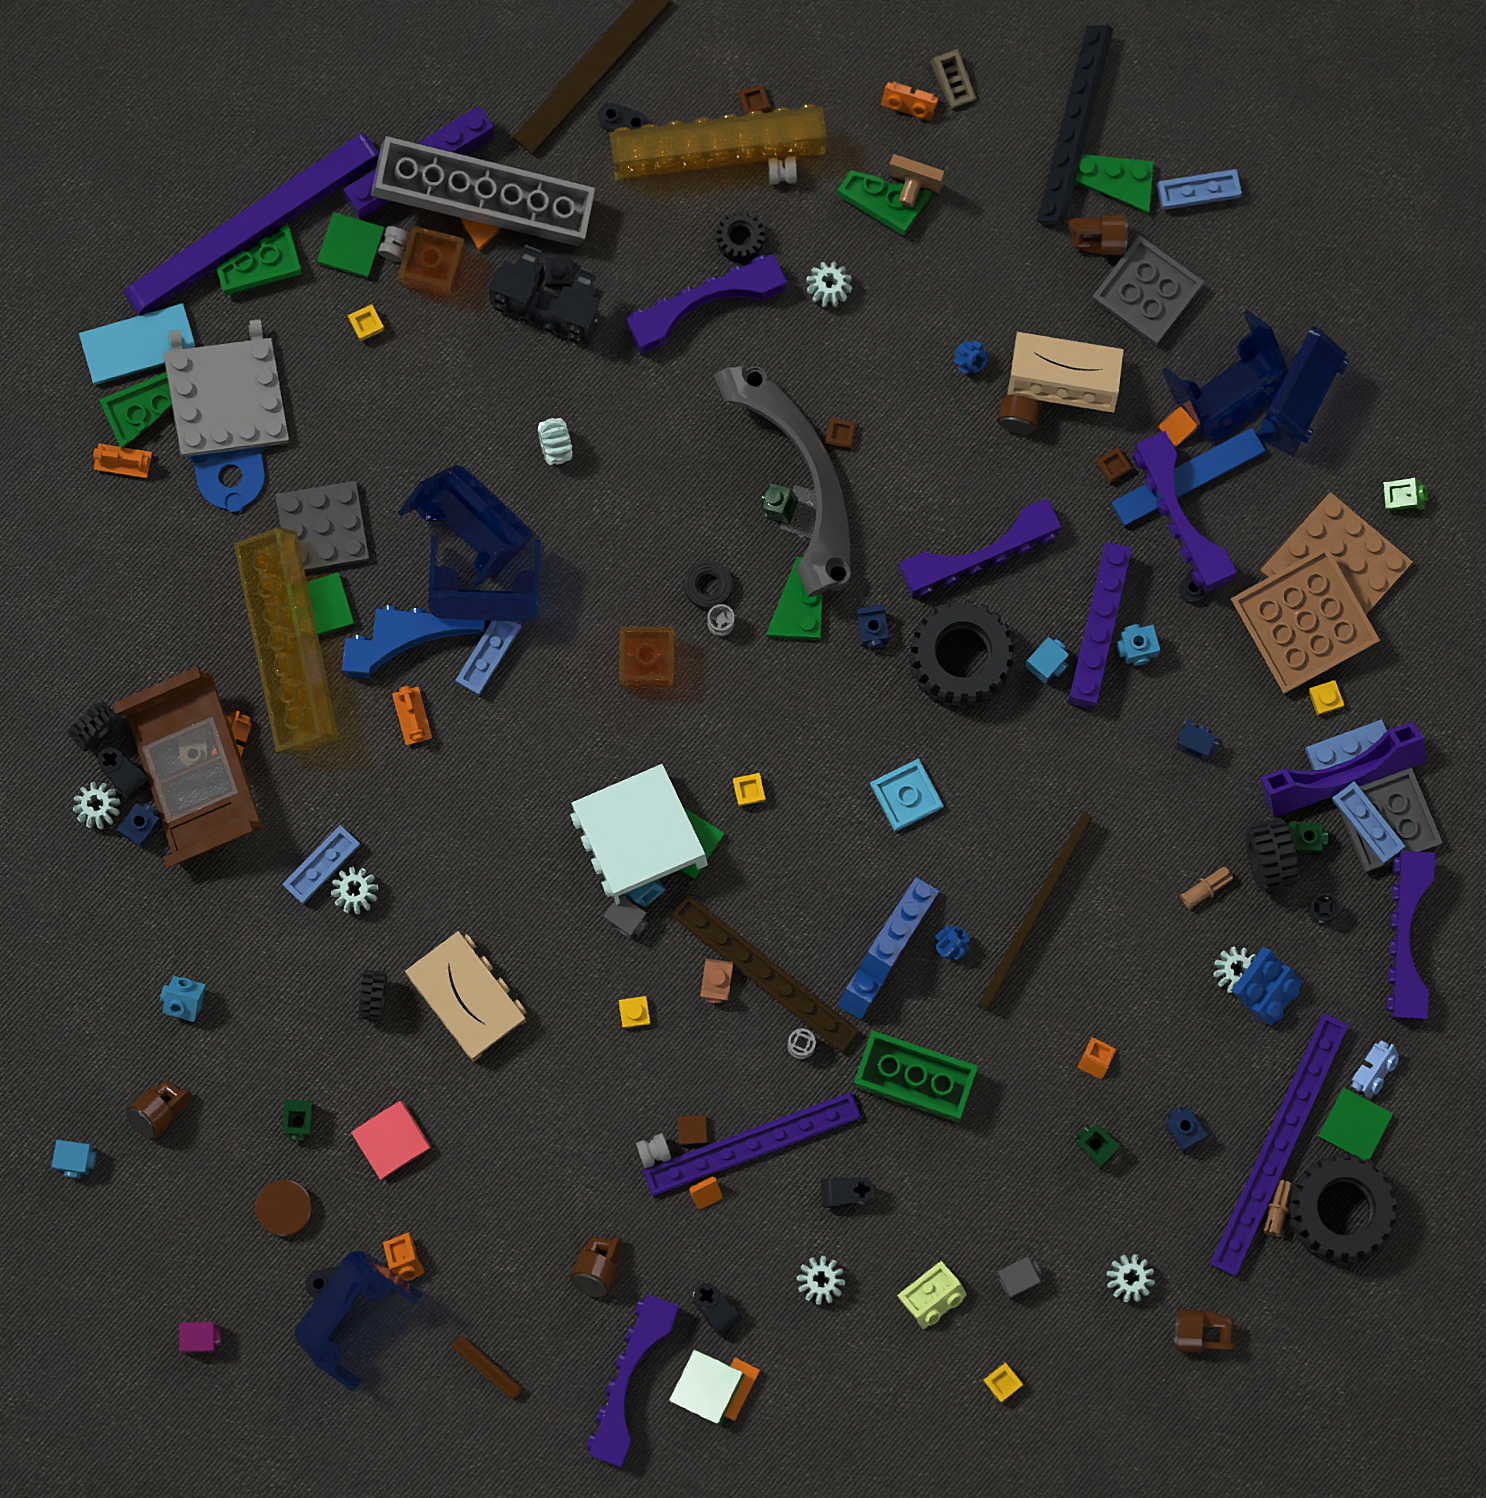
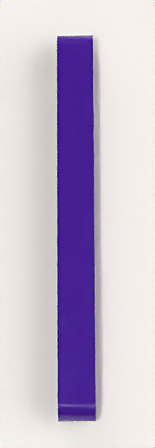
[124,134,380,316]

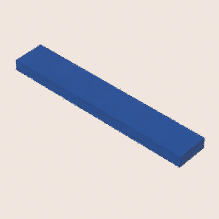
[1111,428,1265,527]

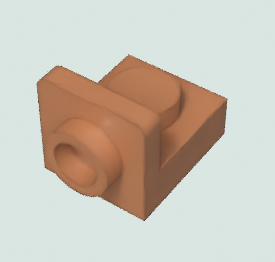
[700,959,733,1003]

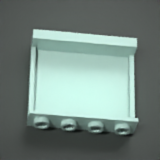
[570,764,708,905]

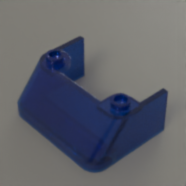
[1162,310,1291,441]
[1257,326,1350,457]
[398,465,533,587]
[428,536,542,622]
[295,1250,424,1392]

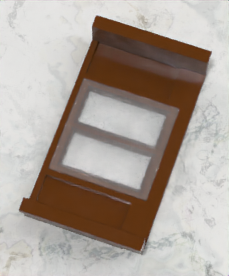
[112,666,263,868]

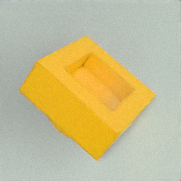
[348,304,384,342]
[1308,680,1344,716]
[733,773,765,807]
[619,996,650,1029]
[983,1362,1023,1403]

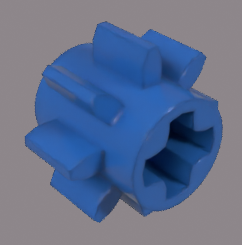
[954,340,988,374]
[935,925,970,960]

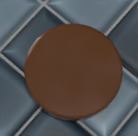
[255,1180,312,1237]

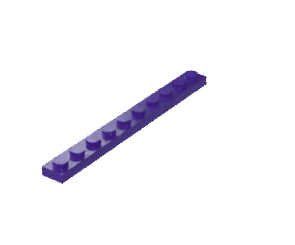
[1209,1013,1348,1277]

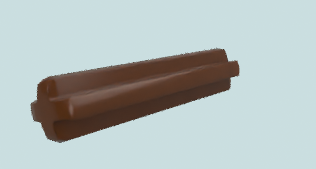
[452,1335,522,1400]

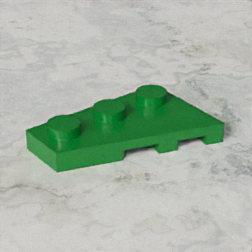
[1075,154,1153,215]
[836,170,932,236]
[217,224,302,295]
[100,373,172,451]
[766,557,822,640]

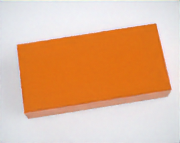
[725,1358,760,1421]

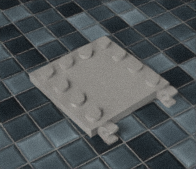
[164,319,289,457]

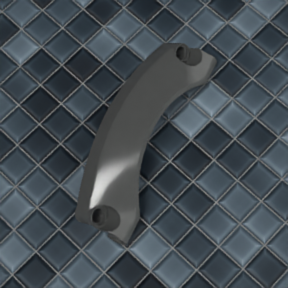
[714,365,851,597]

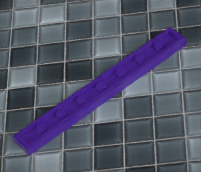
[643,1092,861,1197]

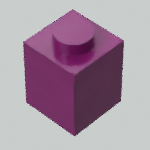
[179,1322,221,1353]

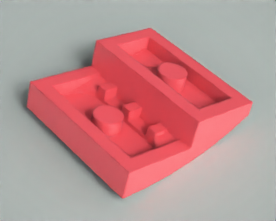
[351,1101,431,1180]

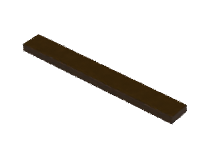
[512,0,671,155]
[978,811,1092,1011]
[670,894,860,1054]

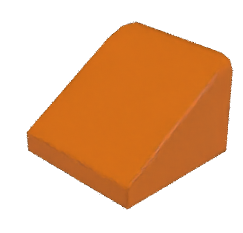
[1158,406,1198,447]
[1078,1037,1117,1079]
[689,1177,722,1209]

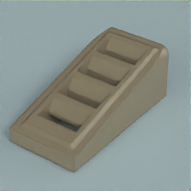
[930,49,976,109]

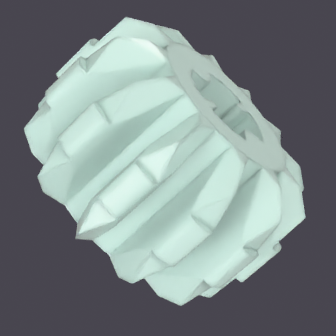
[807,261,852,307]
[538,418,573,465]
[73,782,121,829]
[331,867,379,915]
[1213,947,1256,993]
[1107,1255,1154,1302]
[797,1256,845,1305]

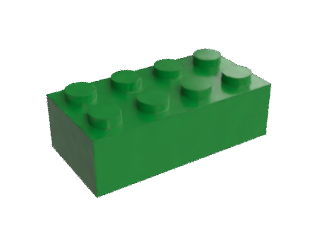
[853,1030,978,1123]

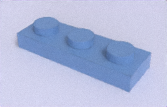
[1157,169,1242,210]
[455,612,522,696]
[1305,719,1387,770]
[1332,782,1406,864]
[282,825,361,904]

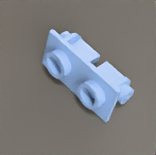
[1351,1040,1399,1100]

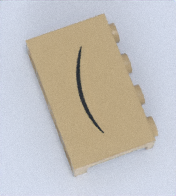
[1007,332,1123,413]
[405,931,527,1062]

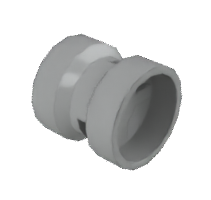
[768,157,797,185]
[378,226,412,262]
[707,604,735,637]
[787,1028,816,1060]
[636,1133,671,1169]

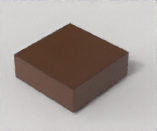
[737,84,771,118]
[825,417,856,450]
[1095,447,1133,484]
[678,1115,707,1145]

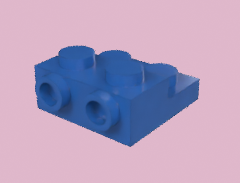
[1231,947,1303,1026]

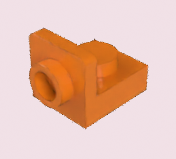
[383,1232,424,1283]

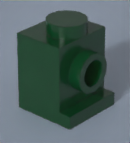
[762,483,799,524]
[1288,821,1328,855]
[282,1099,314,1142]
[1075,1123,1120,1169]

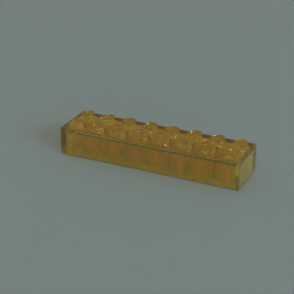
[609,104,827,181]
[234,527,339,755]

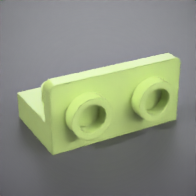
[897,1261,967,1329]

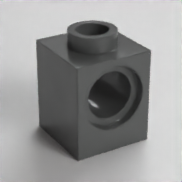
[603,895,648,940]
[996,1257,1042,1299]

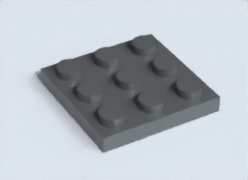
[1091,235,1204,346]
[275,481,369,575]
[1338,767,1443,873]

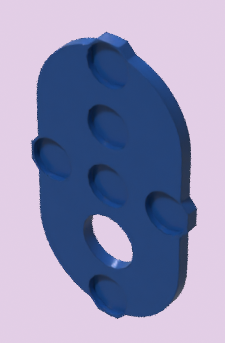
[190,446,265,513]

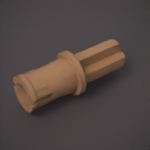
[1180,867,1233,909]
[1263,1180,1293,1237]

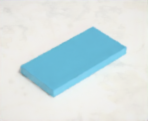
[79,303,196,385]

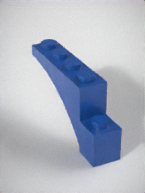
[342,606,486,679]
[837,877,939,1020]

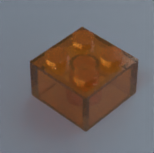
[398,226,466,298]
[619,627,674,688]

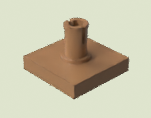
[889,154,944,207]

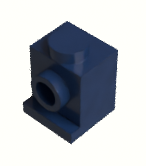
[856,605,889,649]
[1175,718,1220,761]
[117,803,161,849]
[1164,1106,1208,1152]

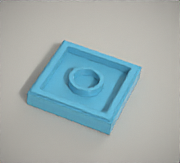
[870,758,944,832]

